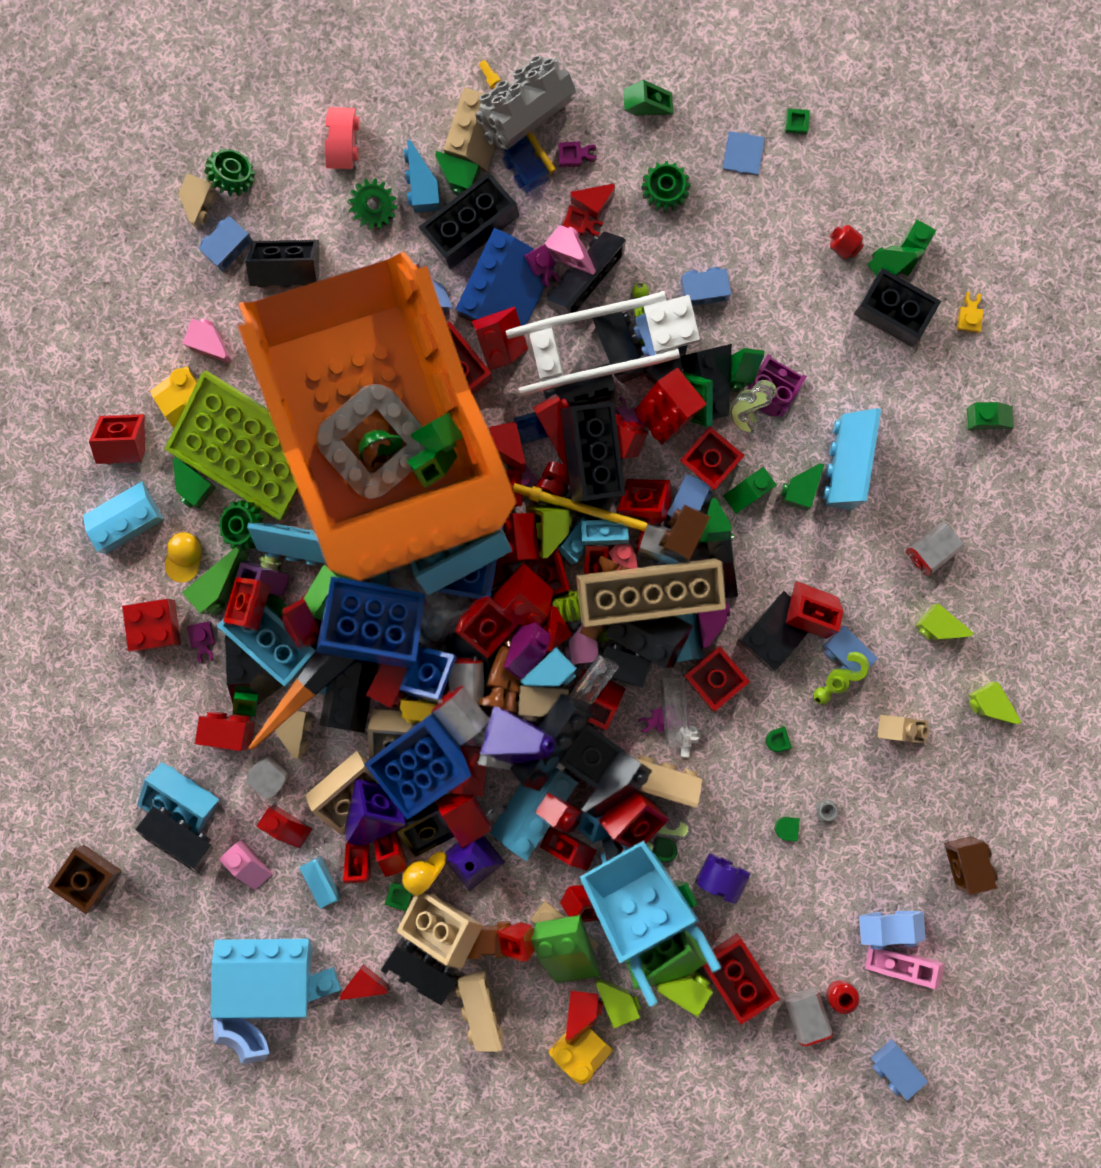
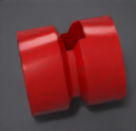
[536,461,569,505]

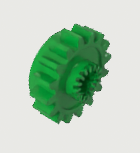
[204,149,256,196]
[641,161,691,212]
[347,178,398,230]
[218,500,266,550]

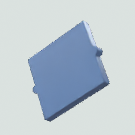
[723,131,765,175]

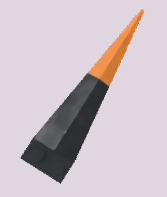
[249,652,358,749]

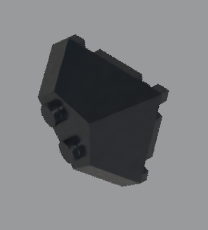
[225,635,283,705]

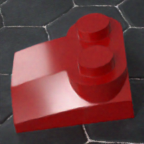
[616,479,672,524]
[455,596,519,658]

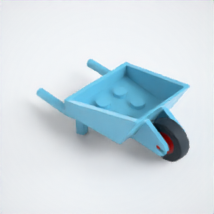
[580,836,721,1007]

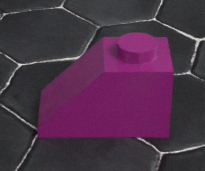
[696,603,730,648]
[504,623,551,680]

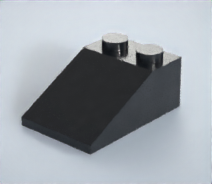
[738,591,809,671]

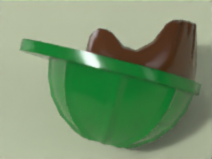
[358,430,403,470]

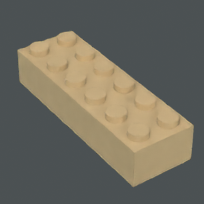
[576,559,726,627]

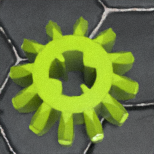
[552,591,580,622]

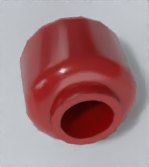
[830,225,864,259]
[826,980,859,1014]

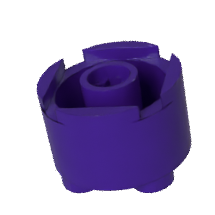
[695,853,751,904]

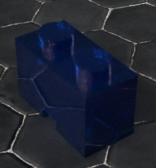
[502,136,549,193]

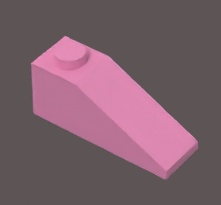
[544,225,596,275]
[865,946,945,989]

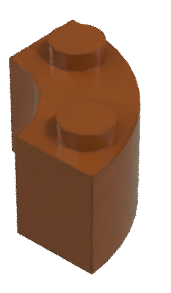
[467,921,511,959]

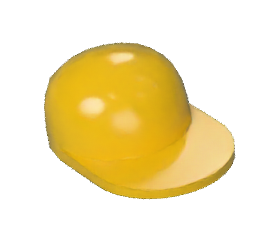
[165,532,202,583]
[402,851,447,896]

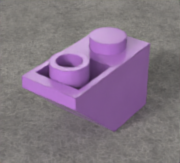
[234,561,290,596]

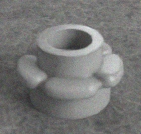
[816,799,839,822]

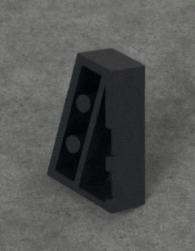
[680,344,732,420]
[543,363,616,407]

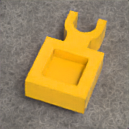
[957,292,983,333]

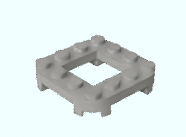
[316,384,426,499]

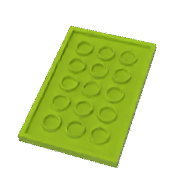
[164,370,298,521]

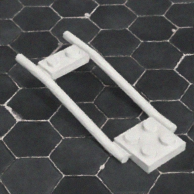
[506,291,701,397]

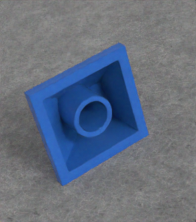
[399,646,457,703]

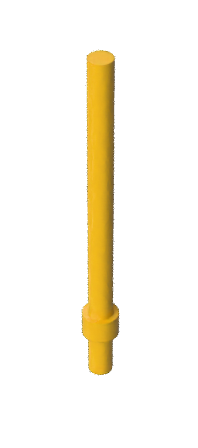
[479,60,556,175]
[512,483,648,532]

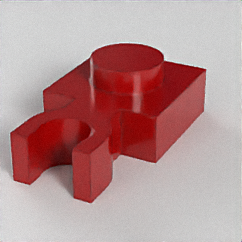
[562,205,604,237]

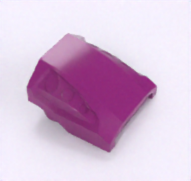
[744,354,807,417]

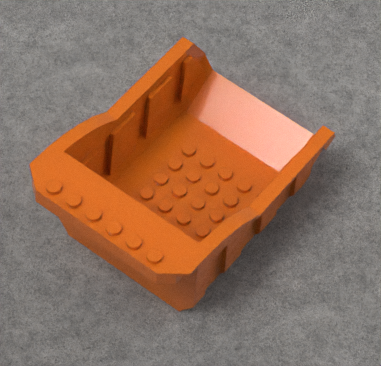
[237,252,516,580]

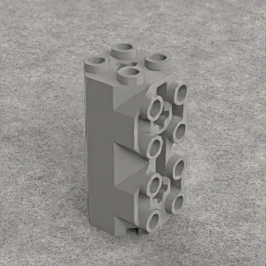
[475,55,576,150]

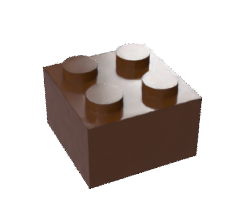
[659,504,710,563]
[944,836,998,895]
[47,845,122,914]

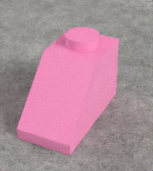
[182,318,231,364]
[565,624,599,665]
[219,840,273,890]

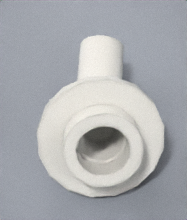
[678,725,701,758]

